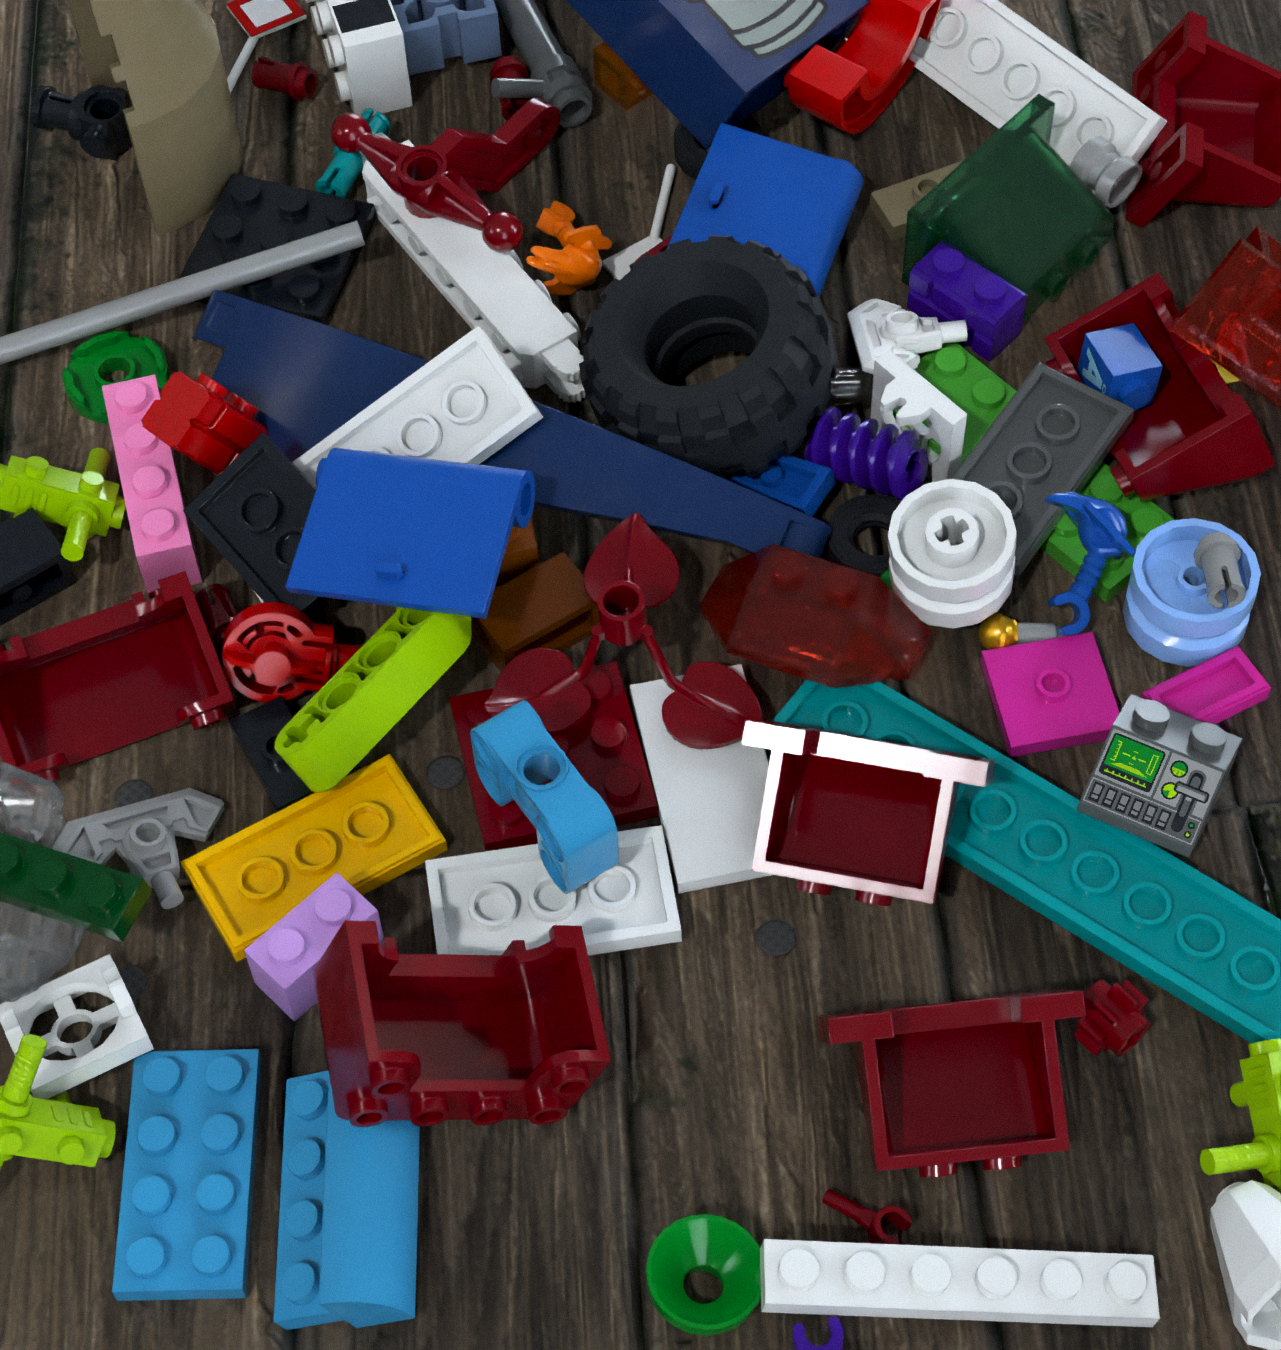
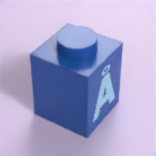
[1076,323,1163,410]

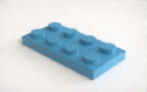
[112,1049,262,1301]

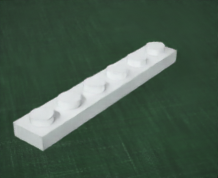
[760,1239,1160,1327]

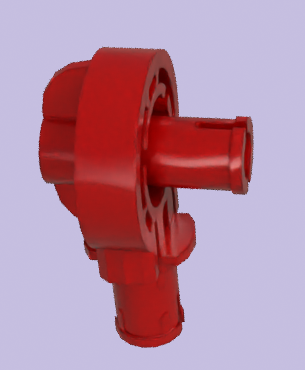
[222,602,362,703]

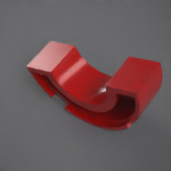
[783,0,942,135]

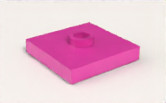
[980,632,1120,757]

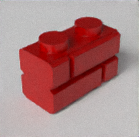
[141,371,269,475]

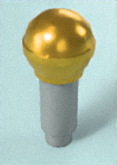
[979,613,1064,650]

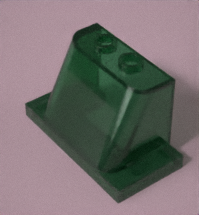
[902,94,1114,322]

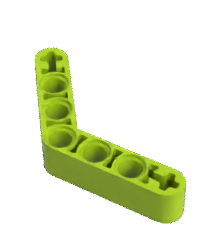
[275,607,472,793]

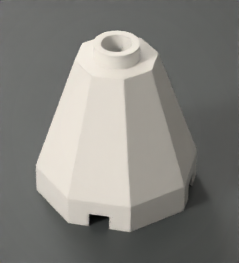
[1210,1180,1281,1350]

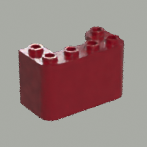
[313,920,611,1127]

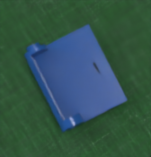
[666,122,864,298]
[285,448,535,619]

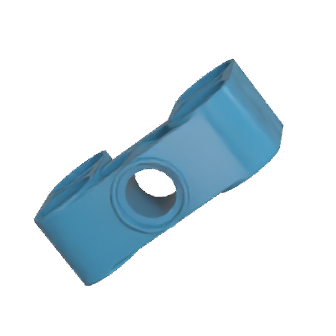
[470,700,619,894]

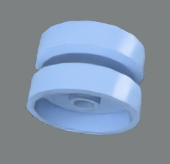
[1122,518,1261,667]

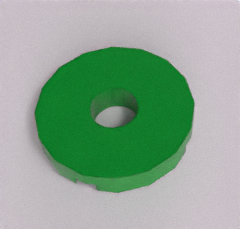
[62,331,170,424]

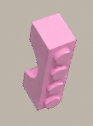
[102,374,203,593]

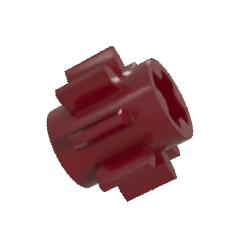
[1073,979,1150,1057]

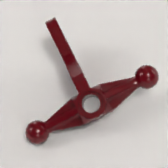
[331,97,560,253]

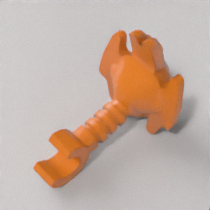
[526,200,612,295]

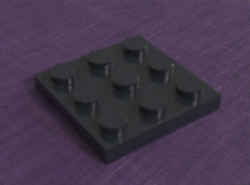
[178,173,376,325]

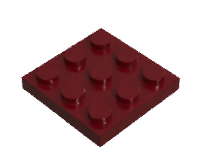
[449,661,658,851]

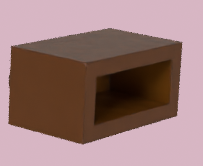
[471,551,600,673]

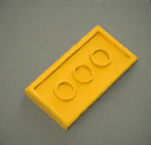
[180,754,448,962]

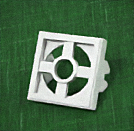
[870,350,967,482]
[0,954,154,1099]

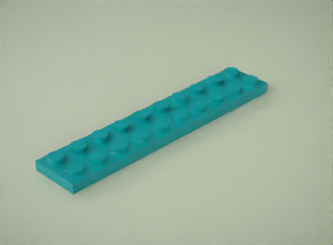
[772,652,1281,1043]

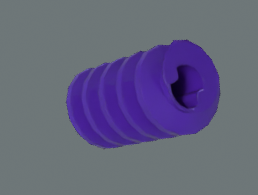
[804,407,928,501]

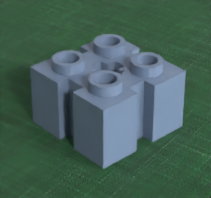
[391,0,502,75]

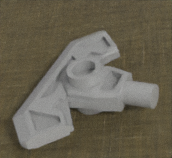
[52,788,224,909]

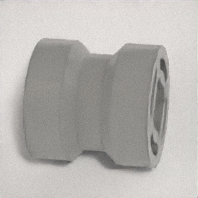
[1069,135,1142,208]

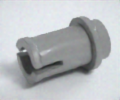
[1193,532,1246,608]

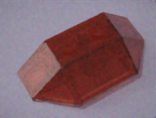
[700,544,931,688]

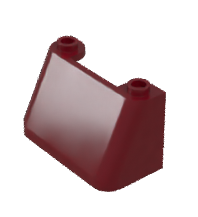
[1044,272,1275,502]
[0,571,234,792]

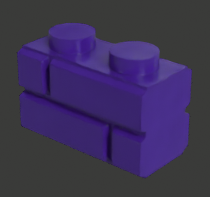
[907,241,1027,361]

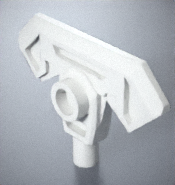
[847,298,967,375]

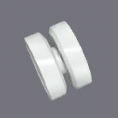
[888,479,1017,629]

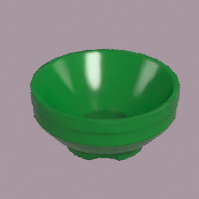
[645,1214,761,1336]

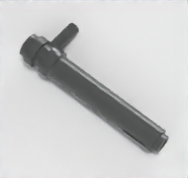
[491,0,593,127]

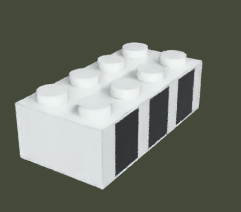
[305,0,413,116]

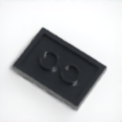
[183,432,328,617]

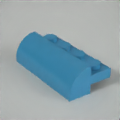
[274,1071,420,1330]

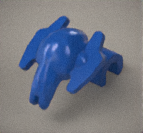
[1045,492,1136,636]

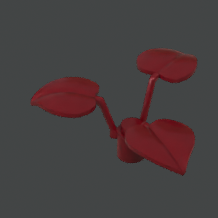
[484,512,762,750]

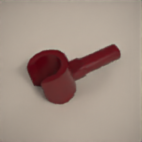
[822,1189,912,1244]

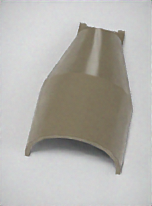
[67,0,243,236]

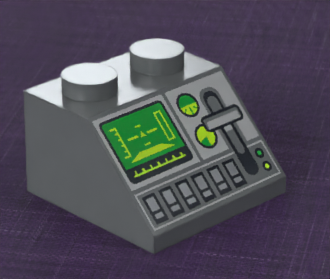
[1076,694,1243,858]

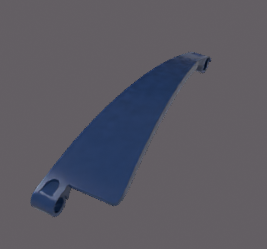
[192,290,832,580]

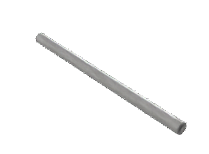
[0,220,365,365]

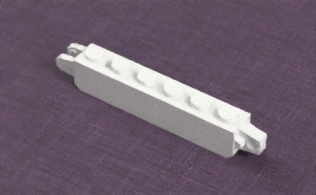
[360,132,586,403]

